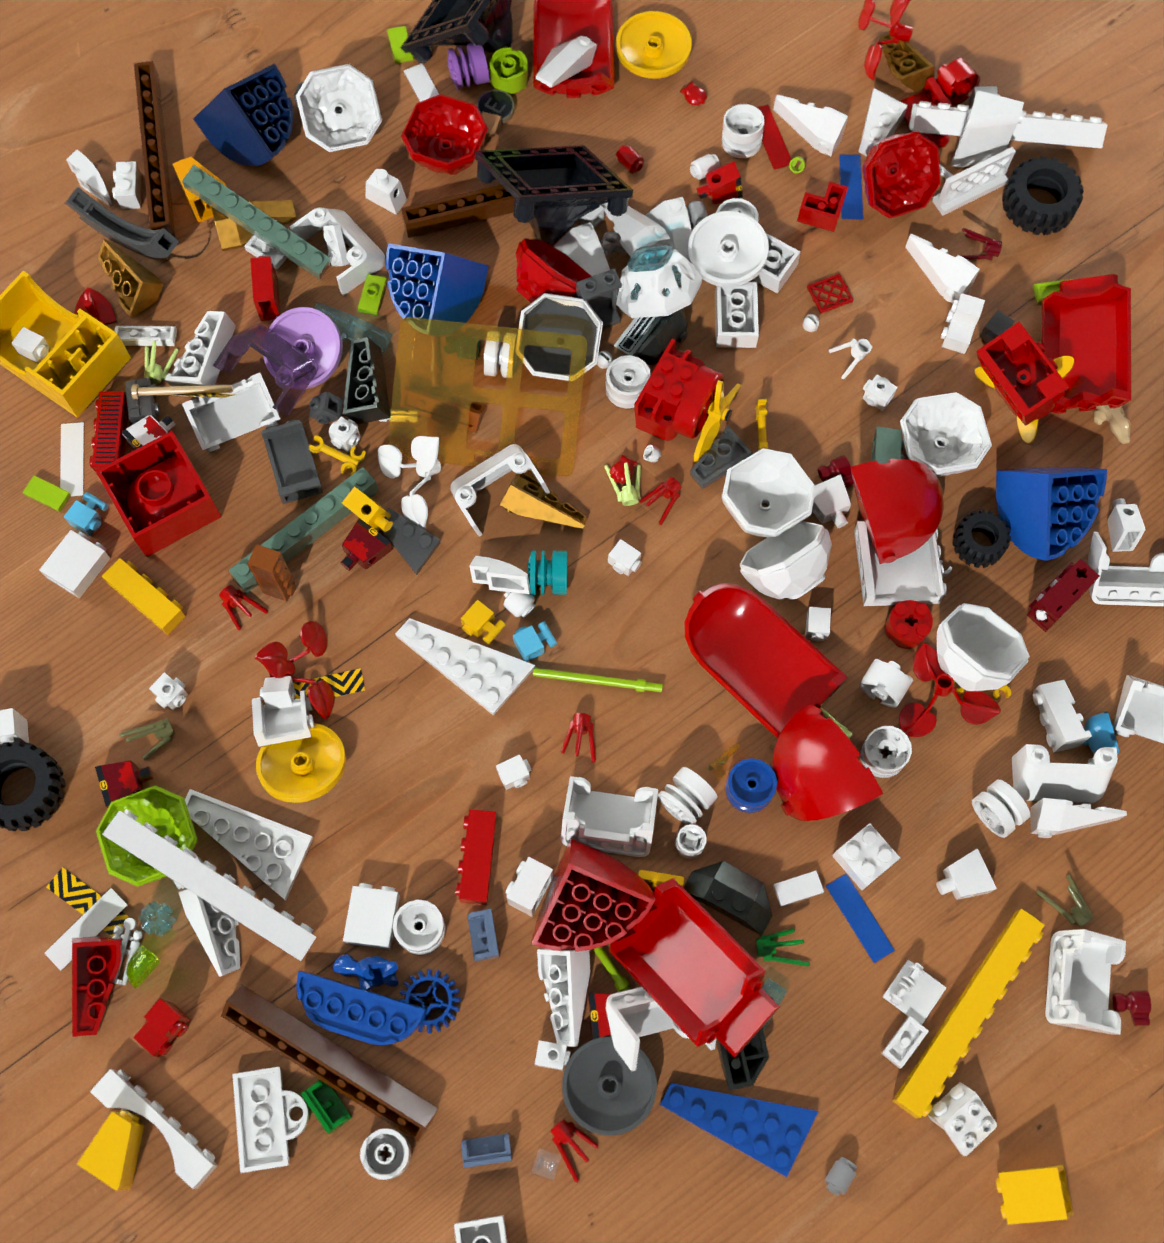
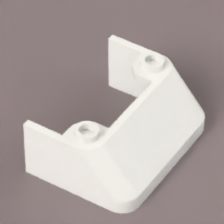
[290,208,386,296]
[450,444,550,537]
[1087,532,1164,606]
[606,987,716,1071]

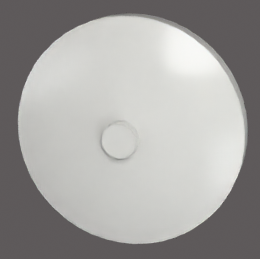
[688,211,769,287]

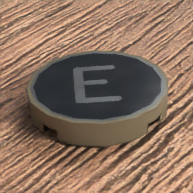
[477,89,514,124]

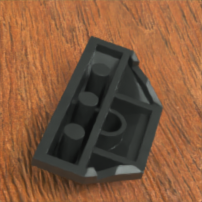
[632,308,688,365]
[683,861,772,936]
[716,1027,769,1091]

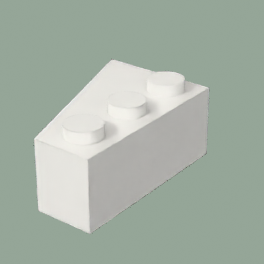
[858,88,907,156]
[1033,680,1092,753]

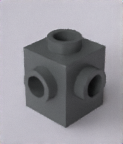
[309,392,343,424]

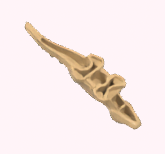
[1093,405,1131,444]

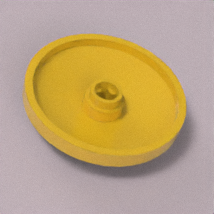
[616,11,692,79]
[256,723,346,803]

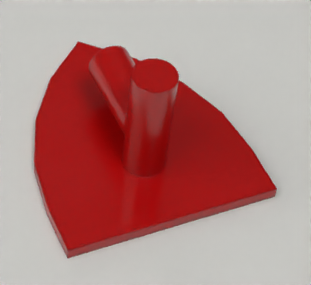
[74,287,117,325]

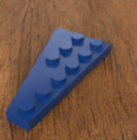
[660,1083,819,1177]

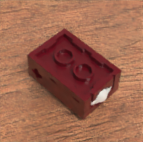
[1027,559,1100,632]

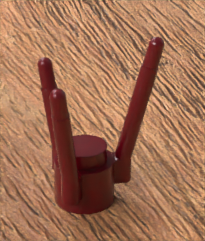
[962,228,1002,261]

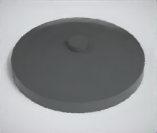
[562,1037,657,1136]

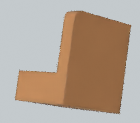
[481,112,502,137]

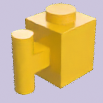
[461,600,506,644]

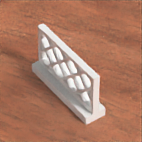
[932,147,1016,216]

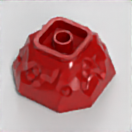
[401,94,488,175]
[862,131,941,219]
[516,238,592,303]

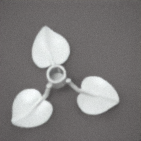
[378,436,441,529]

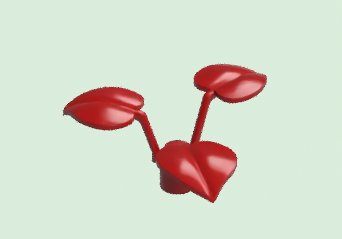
[858,0,913,80]
[255,621,335,719]
[899,643,1001,738]

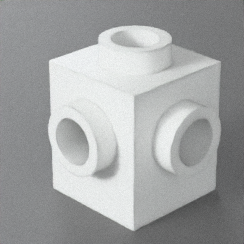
[862,375,898,411]
[329,417,361,453]
[149,672,188,710]

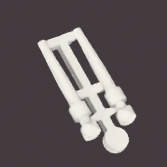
[112,918,143,986]

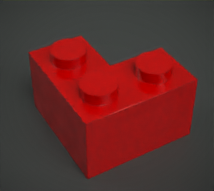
[797,182,848,232]
[133,998,191,1057]

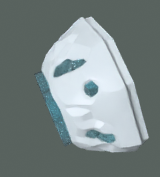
[616,244,703,318]

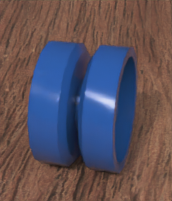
[725,758,777,813]

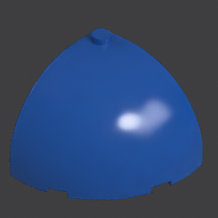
[386,243,489,336]
[996,467,1107,561]

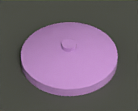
[263,307,343,389]

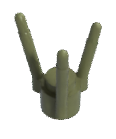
[119,718,175,760]
[1036,874,1095,927]

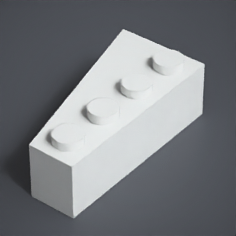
[165,311,236,386]

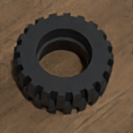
[1002,156,1084,235]
[0,742,65,831]

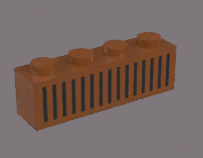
[247,544,296,602]

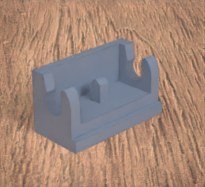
[467,909,499,962]
[461,1133,512,1168]

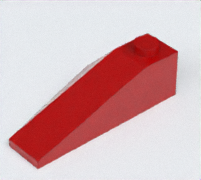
[72,937,121,1037]

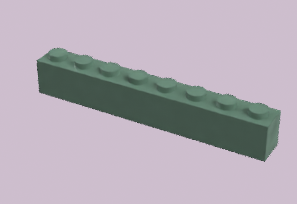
[182,165,331,280]
[229,467,379,594]

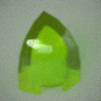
[126,945,160,989]

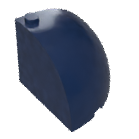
[193,63,293,166]

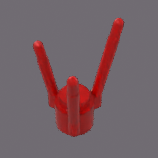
[639,477,681,525]
[219,585,268,630]
[561,713,596,763]
[550,1119,598,1183]

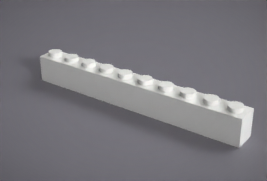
[909,101,1107,148]
[102,809,316,961]

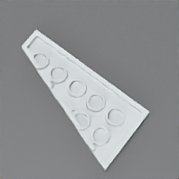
[395,618,536,716]
[185,789,314,901]

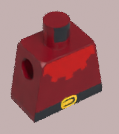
[340,519,392,571]
[95,761,153,808]

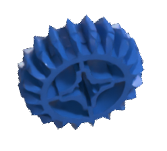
[399,969,461,1034]

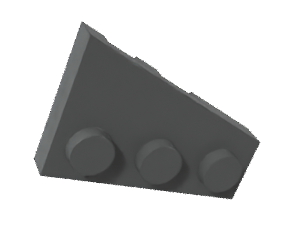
[690,426,753,489]
[380,508,441,575]

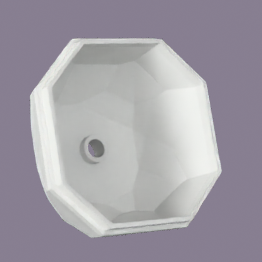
[722,448,816,538]
[740,521,832,599]
[937,603,1030,691]

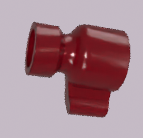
[817,455,854,488]
[1112,990,1151,1026]

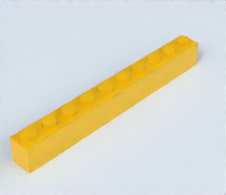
[892,908,1045,1118]

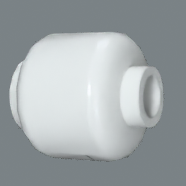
[503,592,535,618]

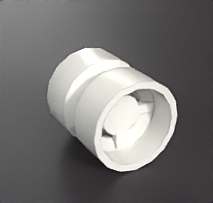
[675,824,707,859]

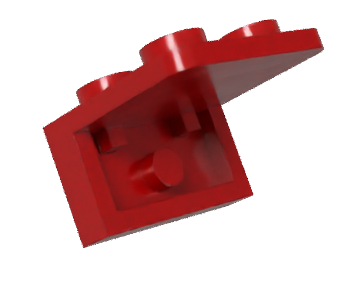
[900,77,952,132]

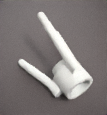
[828,339,872,379]

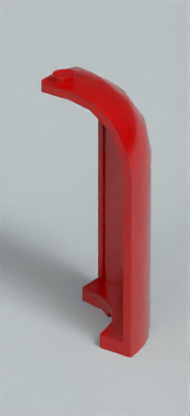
[533,0,614,98]
[684,583,848,739]

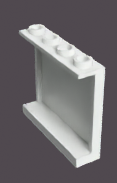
[854,521,947,606]

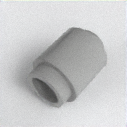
[686,200,709,228]
[824,1157,857,1196]

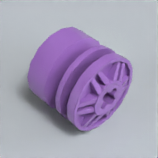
[447,43,489,90]

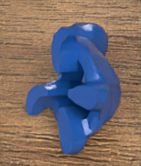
[332,954,399,991]

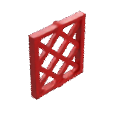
[807,274,854,314]

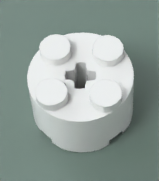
[860,659,913,708]
[360,1129,412,1180]

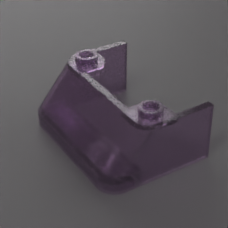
[213,324,318,416]

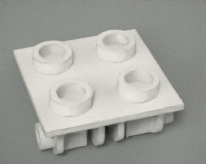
[883,960,946,1025]

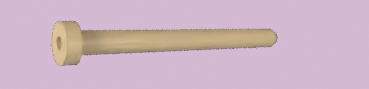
[131,384,233,399]

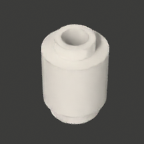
[690,154,720,180]

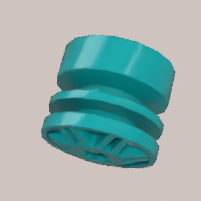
[527,550,567,595]

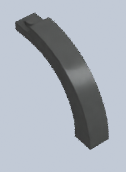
[65,187,179,258]

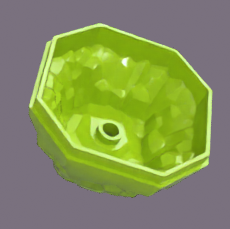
[96,785,198,887]

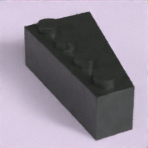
[343,337,391,424]

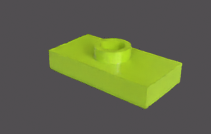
[358,274,387,315]

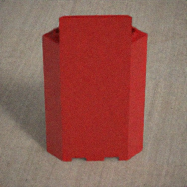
[1042,274,1131,414]
[609,878,780,1058]

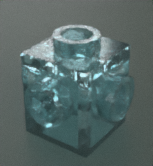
[138,901,177,937]

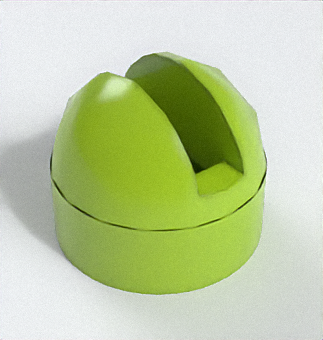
[789,156,806,173]

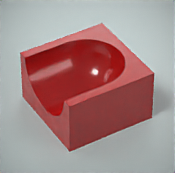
[96,431,221,557]

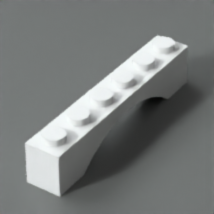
[90,1069,218,1189]

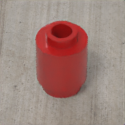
[616,145,644,173]

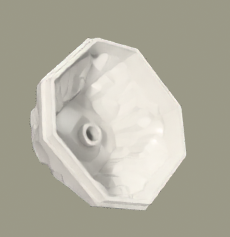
[296,64,382,152]
[900,392,992,477]

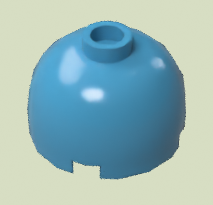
[1083,711,1120,754]

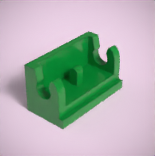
[301,1080,352,1134]

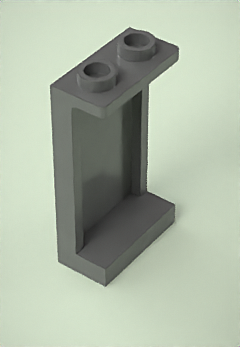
[576,269,622,329]
[261,420,323,504]

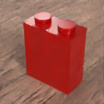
[250,256,281,321]

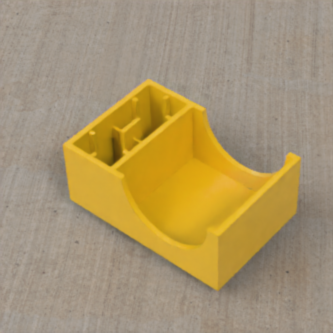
[0,271,131,418]

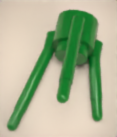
[756,928,810,967]

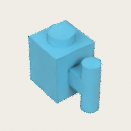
[64,492,109,536]
[513,621,558,662]

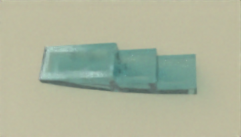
[313,302,393,354]

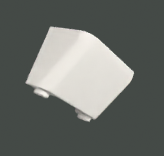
[951,90,1025,168]
[182,373,280,453]
[1113,675,1164,743]
[1012,744,1117,803]
[561,776,658,857]
[1045,929,1126,1035]

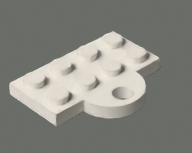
[233,1067,309,1173]

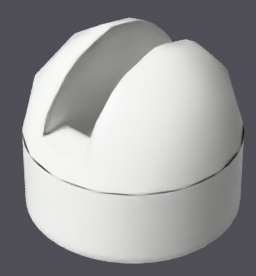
[803,314,819,332]
[597,350,612,369]
[643,445,662,463]

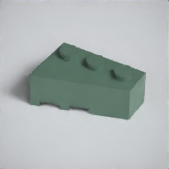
[870,426,904,464]

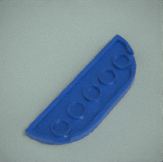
[297,971,428,1045]

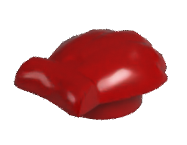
[680,82,707,106]
[923,133,950,148]
[609,455,638,484]

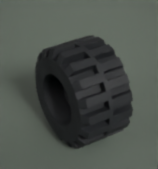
[952,510,1011,568]

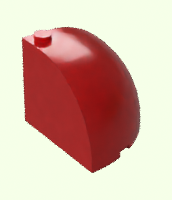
[850,459,944,564]
[772,704,883,821]
[531,838,655,952]

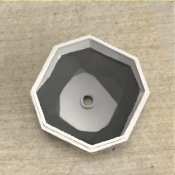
[515,293,603,382]

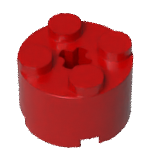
[936,57,980,105]
[885,600,933,649]

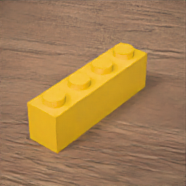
[102,558,186,635]

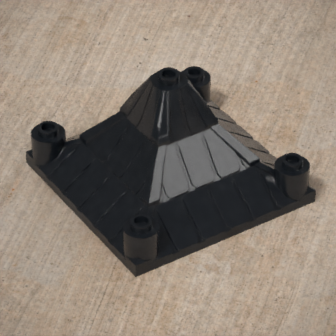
[400,0,513,63]
[475,145,633,245]

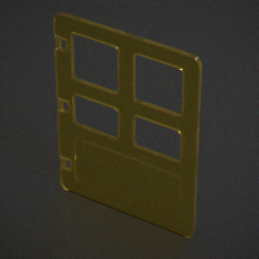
[387,317,587,477]

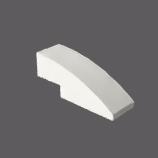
[66,150,112,207]
[469,556,531,594]

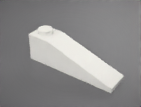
[602,203,671,259]
[1031,798,1127,838]
[537,949,590,1047]

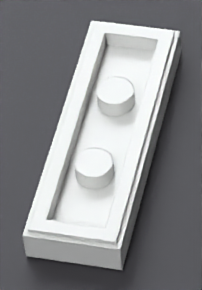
[114,326,177,346]

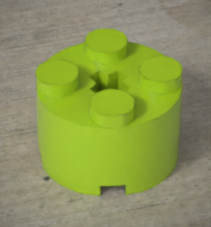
[489,47,528,94]

